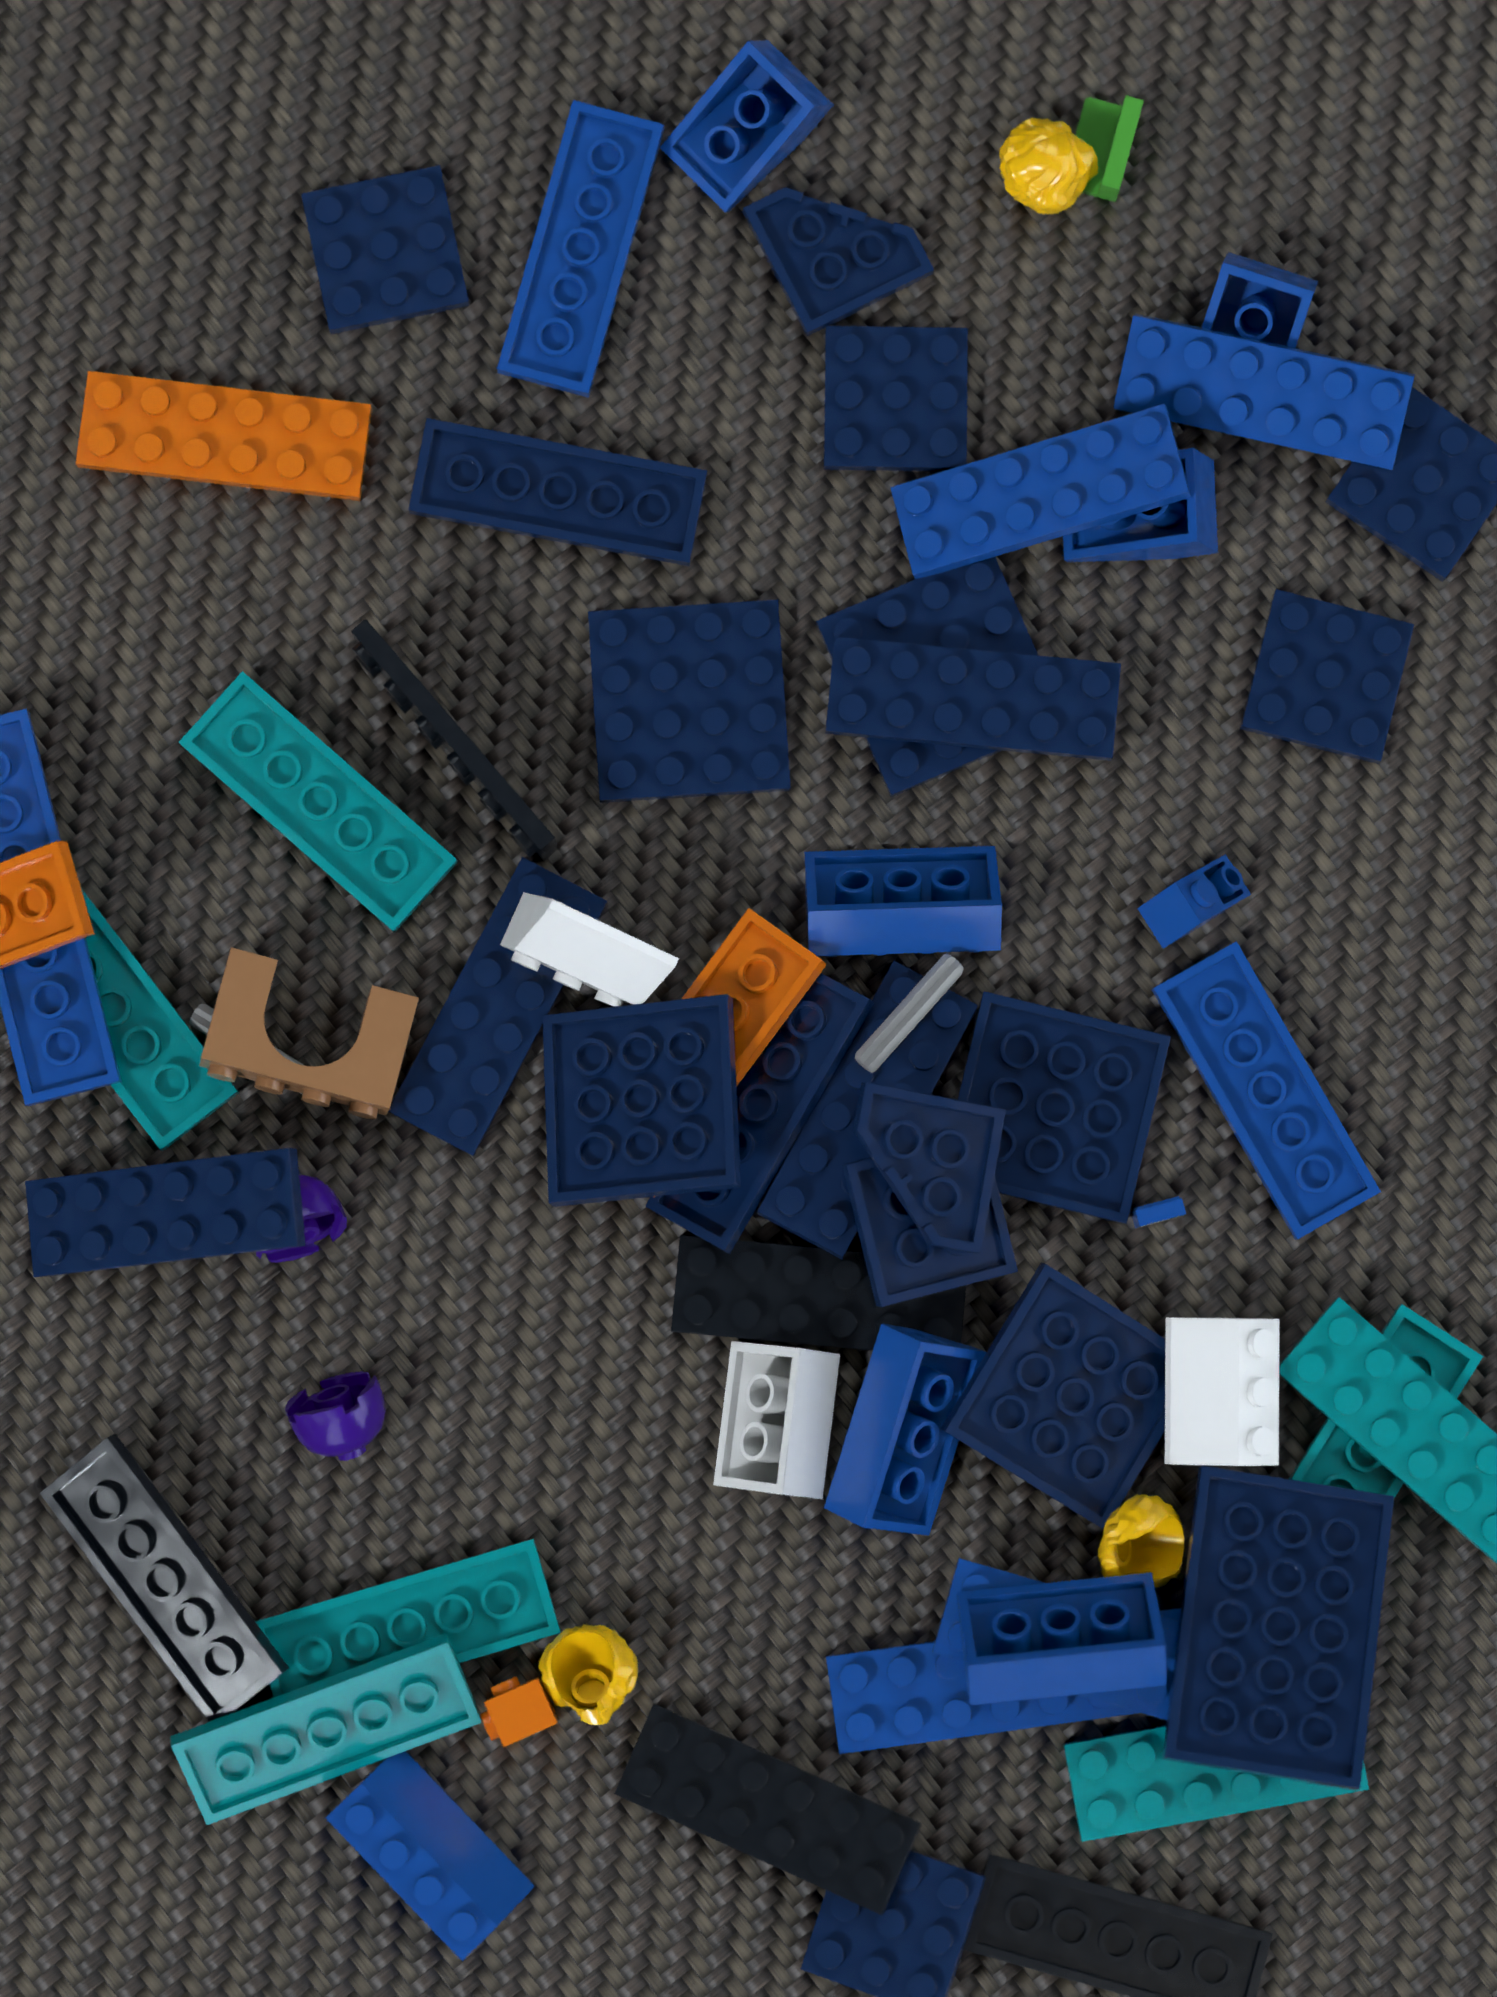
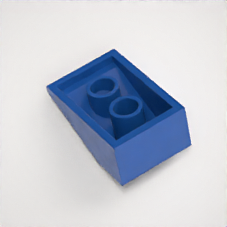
[660,40,834,213]
[1202,252,1318,348]
[1063,448,1218,562]

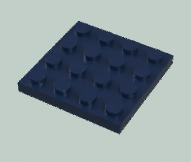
[816,557,1038,797]
[588,600,791,803]
[957,991,1171,1224]
[543,994,741,1207]
[941,1262,1166,1529]

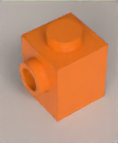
[480,1676,559,1747]

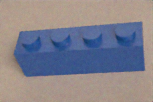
[804,846,1002,957]
[824,1323,987,1536]
[957,1572,1166,1705]
[326,1751,535,1961]

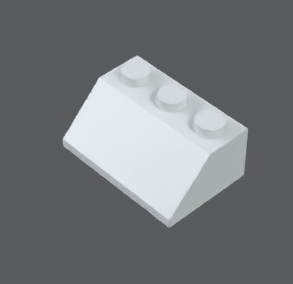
[500,892,679,1007]
[1165,1317,1279,1466]
[713,1341,840,1499]

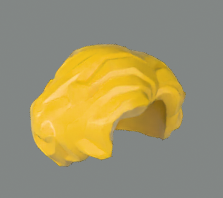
[999,118,1098,214]
[1098,1494,1185,1588]
[539,1624,638,1725]

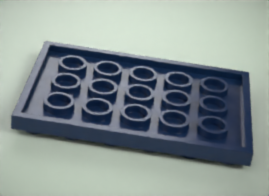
[1162,1465,1394,1790]

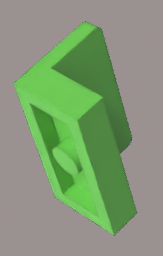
[1075,95,1144,202]

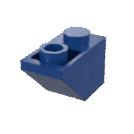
[1137,854,1251,949]

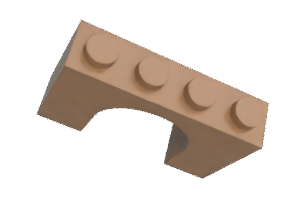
[199,947,419,1119]

